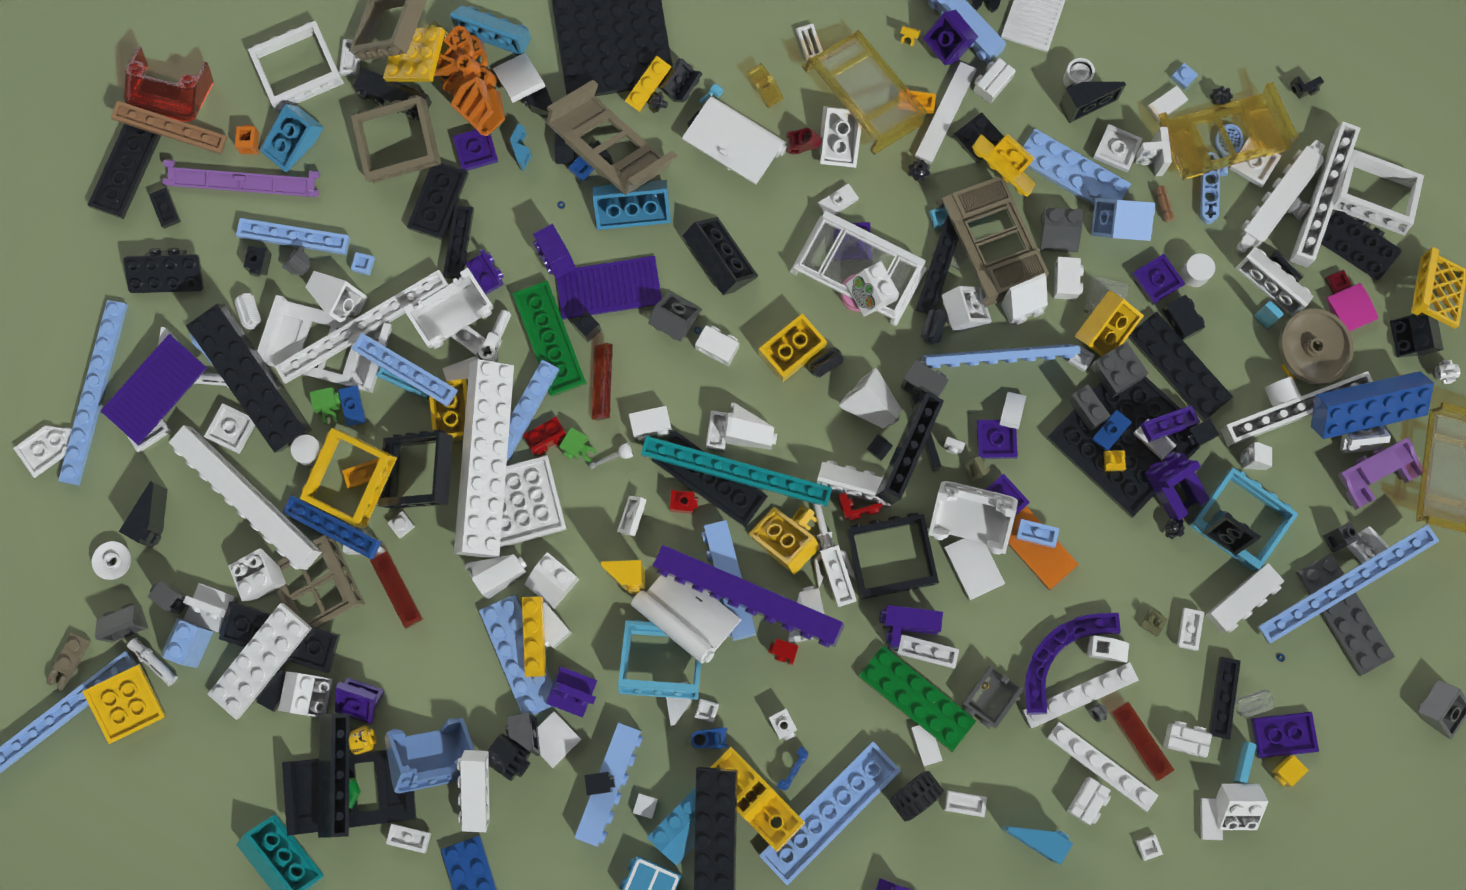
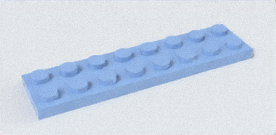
[921,344,1080,368]
[759,741,901,886]

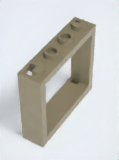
[349,0,427,61]
[351,95,441,183]

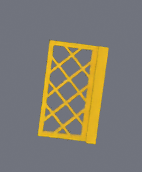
[1411,247,1466,329]

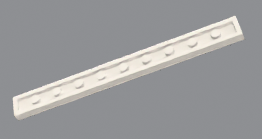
[275,270,448,384]

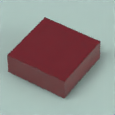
[1325,270,1352,294]

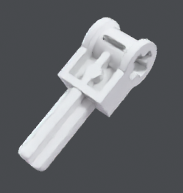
[478,310,511,362]

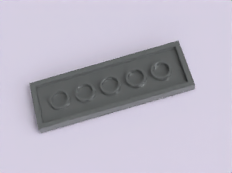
[1296,553,1395,676]

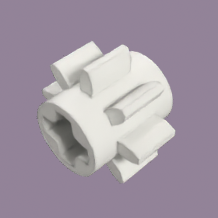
[1435,360,1460,384]

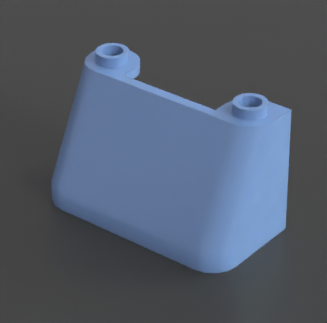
[385,718,475,793]

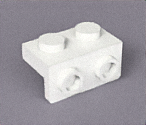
[1347,526,1389,563]

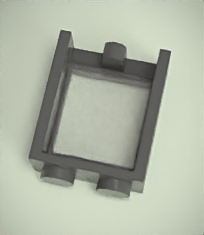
[962,665,1024,729]

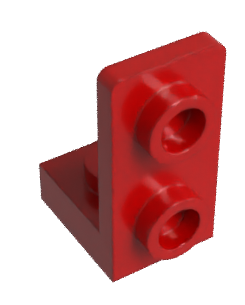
[838,493,883,521]

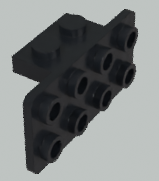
[1321,210,1401,280]
[123,247,204,293]

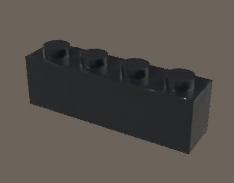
[353,68,432,120]

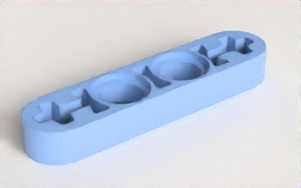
[1200,152,1220,224]

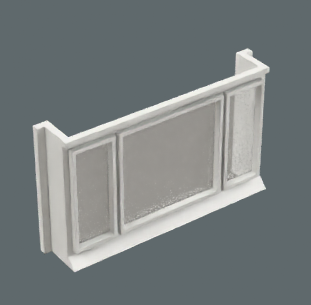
[790,210,927,326]

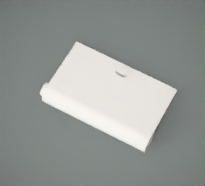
[682,97,787,185]
[631,575,741,663]

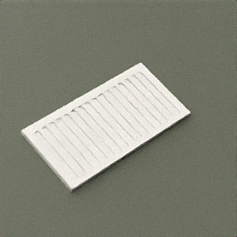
[1001,0,1065,52]

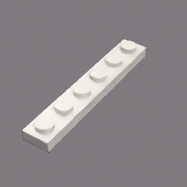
[1022,662,1139,729]
[1047,722,1159,812]

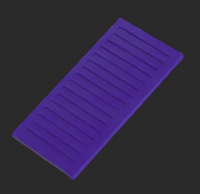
[557,256,662,320]
[101,334,207,445]

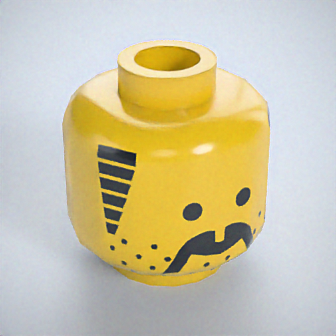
[349,726,376,755]

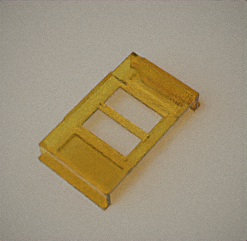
[1158,82,1299,180]

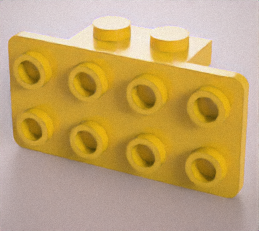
[972,133,1036,197]

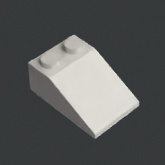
[820,106,864,168]
[1001,273,1048,325]

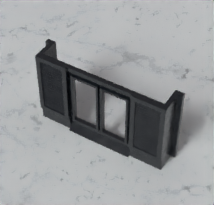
[282,750,417,836]

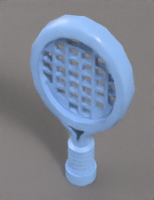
[1215,124,1244,176]

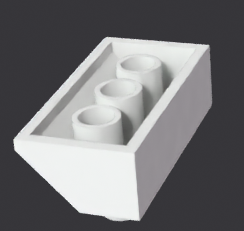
[1235,247,1314,316]
[817,461,891,507]

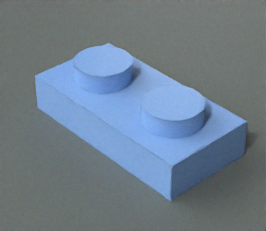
[1016,519,1059,548]

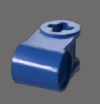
[691,728,729,749]

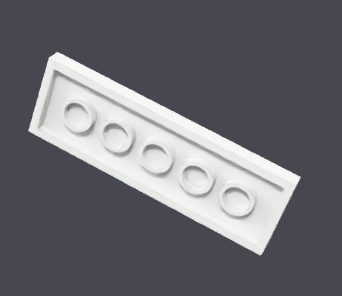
[207,603,312,720]

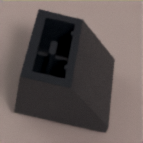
[1390,313,1444,358]

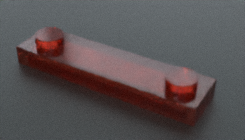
[592,343,613,421]
[370,551,424,629]
[1110,701,1174,781]

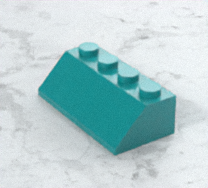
[236,814,324,890]

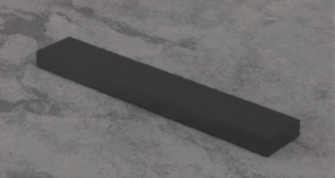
[915,214,959,315]

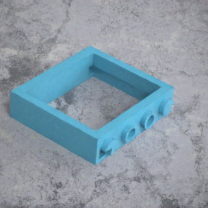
[1189,468,1298,572]
[618,619,702,700]

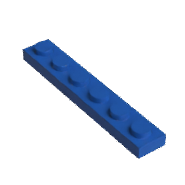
[283,495,382,559]

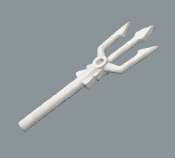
[812,503,856,589]

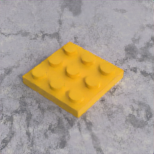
[383,27,445,82]
[82,664,166,744]

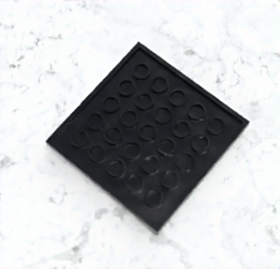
[552,0,673,96]
[1046,377,1201,518]

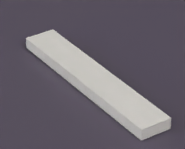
[915,62,977,165]

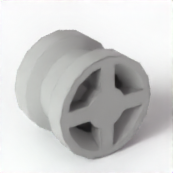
[1287,197,1310,220]

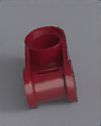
[786,128,822,154]

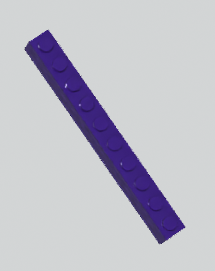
[653,545,844,648]

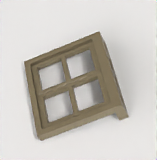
[276,535,365,627]

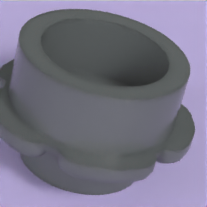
[1089,703,1108,722]

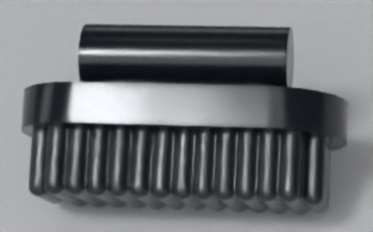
[921,308,948,344]
[808,347,844,378]

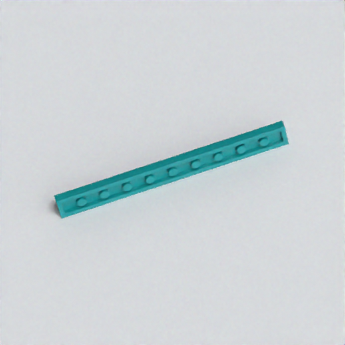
[641,436,832,507]

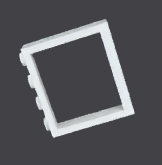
[248,21,344,112]
[1333,149,1424,236]

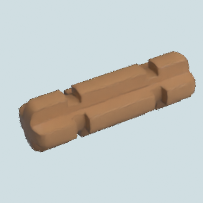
[1155,186,1175,222]

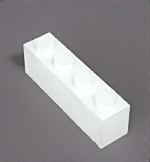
[1205,563,1284,633]
[457,750,490,832]

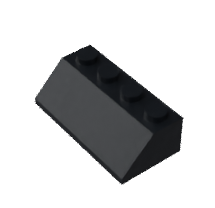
[682,217,758,295]

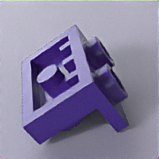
[465,249,504,295]

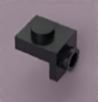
[1290,76,1324,99]

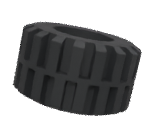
[889,771,944,822]

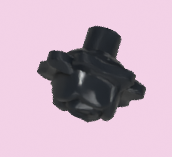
[1210,86,1233,107]
[649,92,668,113]
[908,160,930,181]
[1164,519,1185,539]

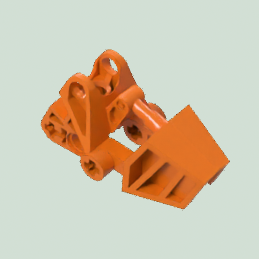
[434,25,505,136]

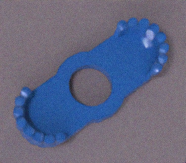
[776,746,809,791]

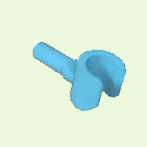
[699,84,723,104]

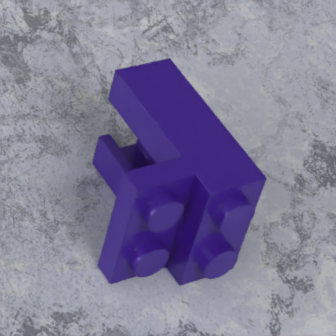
[1144,452,1210,520]
[879,605,943,650]

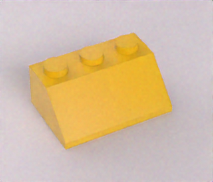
[1074,290,1144,357]
[601,560,646,595]

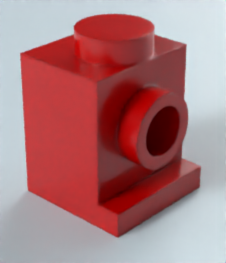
[670,490,698,514]
[768,638,799,666]

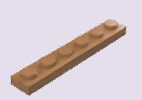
[111,101,227,155]

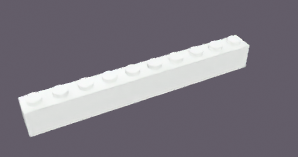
[169,425,322,570]

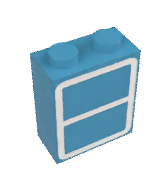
[619,855,682,890]

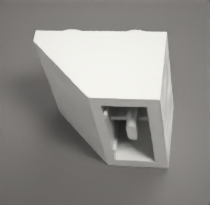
[228,549,286,601]
[278,671,333,717]
[1216,784,1268,830]

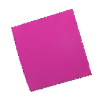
[1326,283,1379,332]

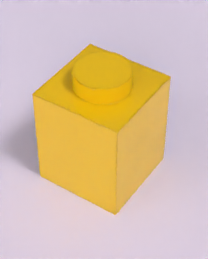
[1271,755,1309,787]

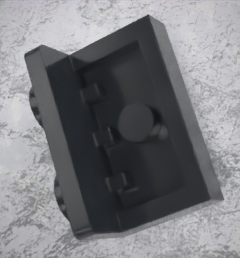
[660,58,702,103]

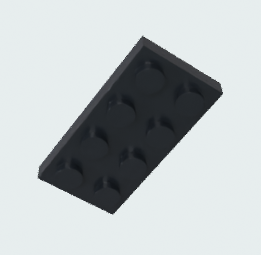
[407,163,469,240]

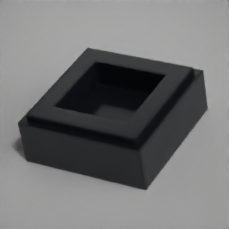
[866,434,893,461]

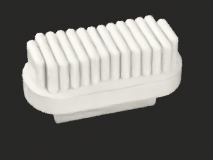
[235,293,262,329]

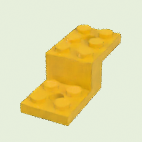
[710,747,805,852]

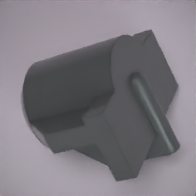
[282,245,311,276]

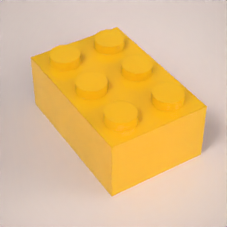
[758,313,827,382]
[429,379,468,442]

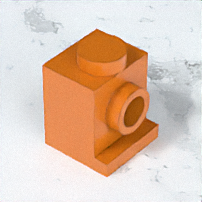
[235,124,259,154]

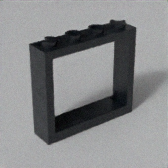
[378,429,453,509]
[846,513,939,600]

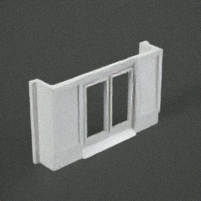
[257,295,392,393]

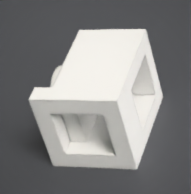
[768,709,797,741]

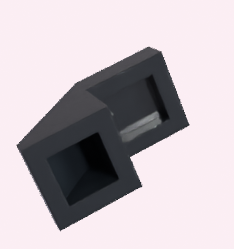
[554,132,574,164]

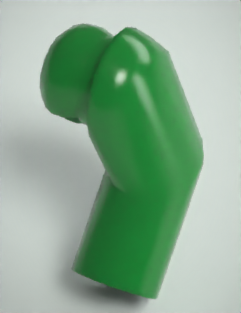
[349,777,360,809]

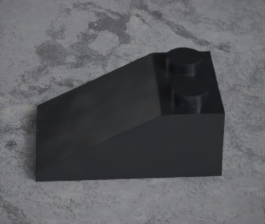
[1059,82,1126,123]
[118,481,168,548]
[1203,509,1261,555]

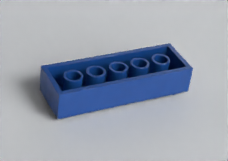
[1311,371,1434,439]

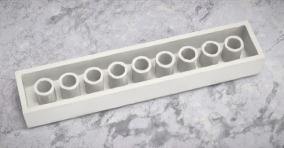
[454,359,514,558]

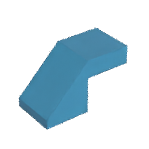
[510,124,532,171]

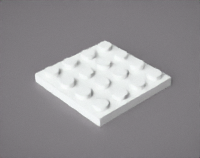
[500,455,567,548]

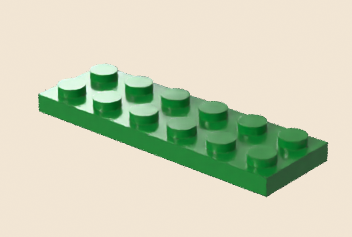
[512,280,587,397]
[858,646,977,752]

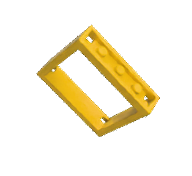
[300,428,397,528]

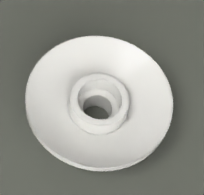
[92,541,131,580]

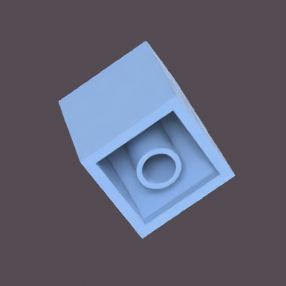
[1091,198,1155,241]
[161,617,214,668]

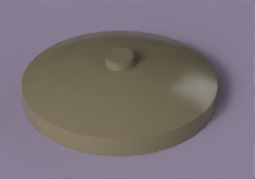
[1278,309,1354,385]

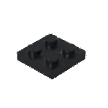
[953,112,1004,163]

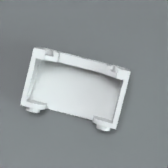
[403,268,493,349]
[928,481,1018,554]

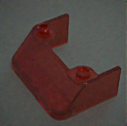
[124,46,214,122]

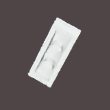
[819,545,857,607]
[897,635,959,669]

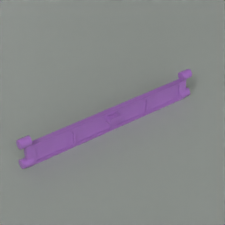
[162,159,320,197]

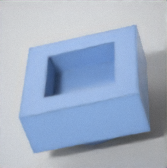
[1171,63,1198,90]
[351,252,375,276]

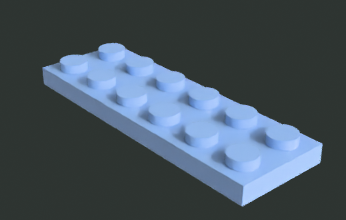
[1023,129,1131,206]
[479,595,553,715]

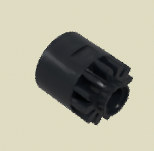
[488,733,531,781]

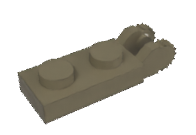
[46,633,91,691]

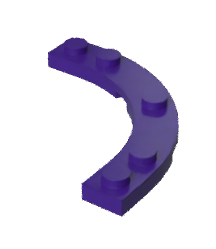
[1025,613,1121,715]

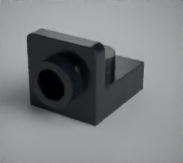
[1323,522,1360,553]

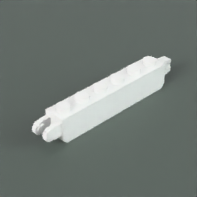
[1236,140,1325,254]

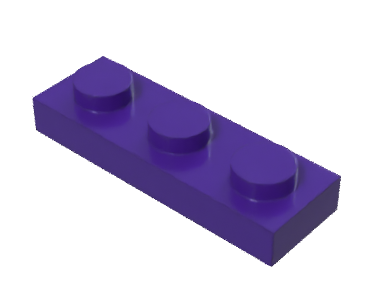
[1140,405,1200,442]

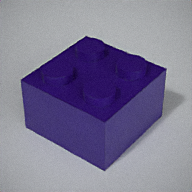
[923,10,978,65]
[533,223,576,279]

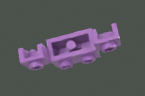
[1338,438,1426,510]

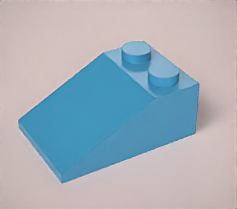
[260,104,324,172]
[1002,826,1073,865]

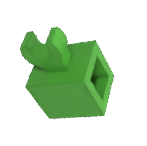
[310,387,341,424]
[559,427,596,462]

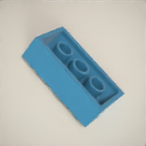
[450,6,531,55]
[593,180,671,230]
[647,787,696,866]

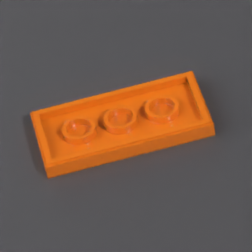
[1008,506,1079,590]

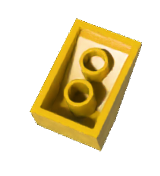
[748,507,820,575]

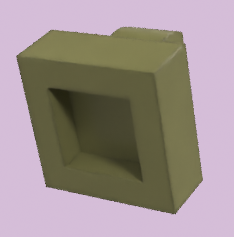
[963,456,990,482]
[1140,609,1168,637]

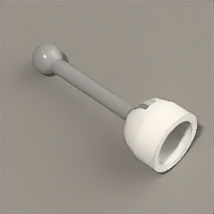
[588,442,634,469]

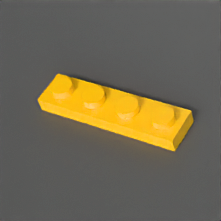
[522,596,546,677]

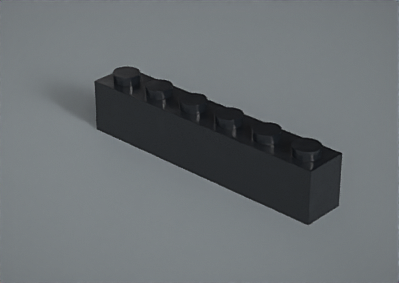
[875,391,944,505]
[318,714,350,838]

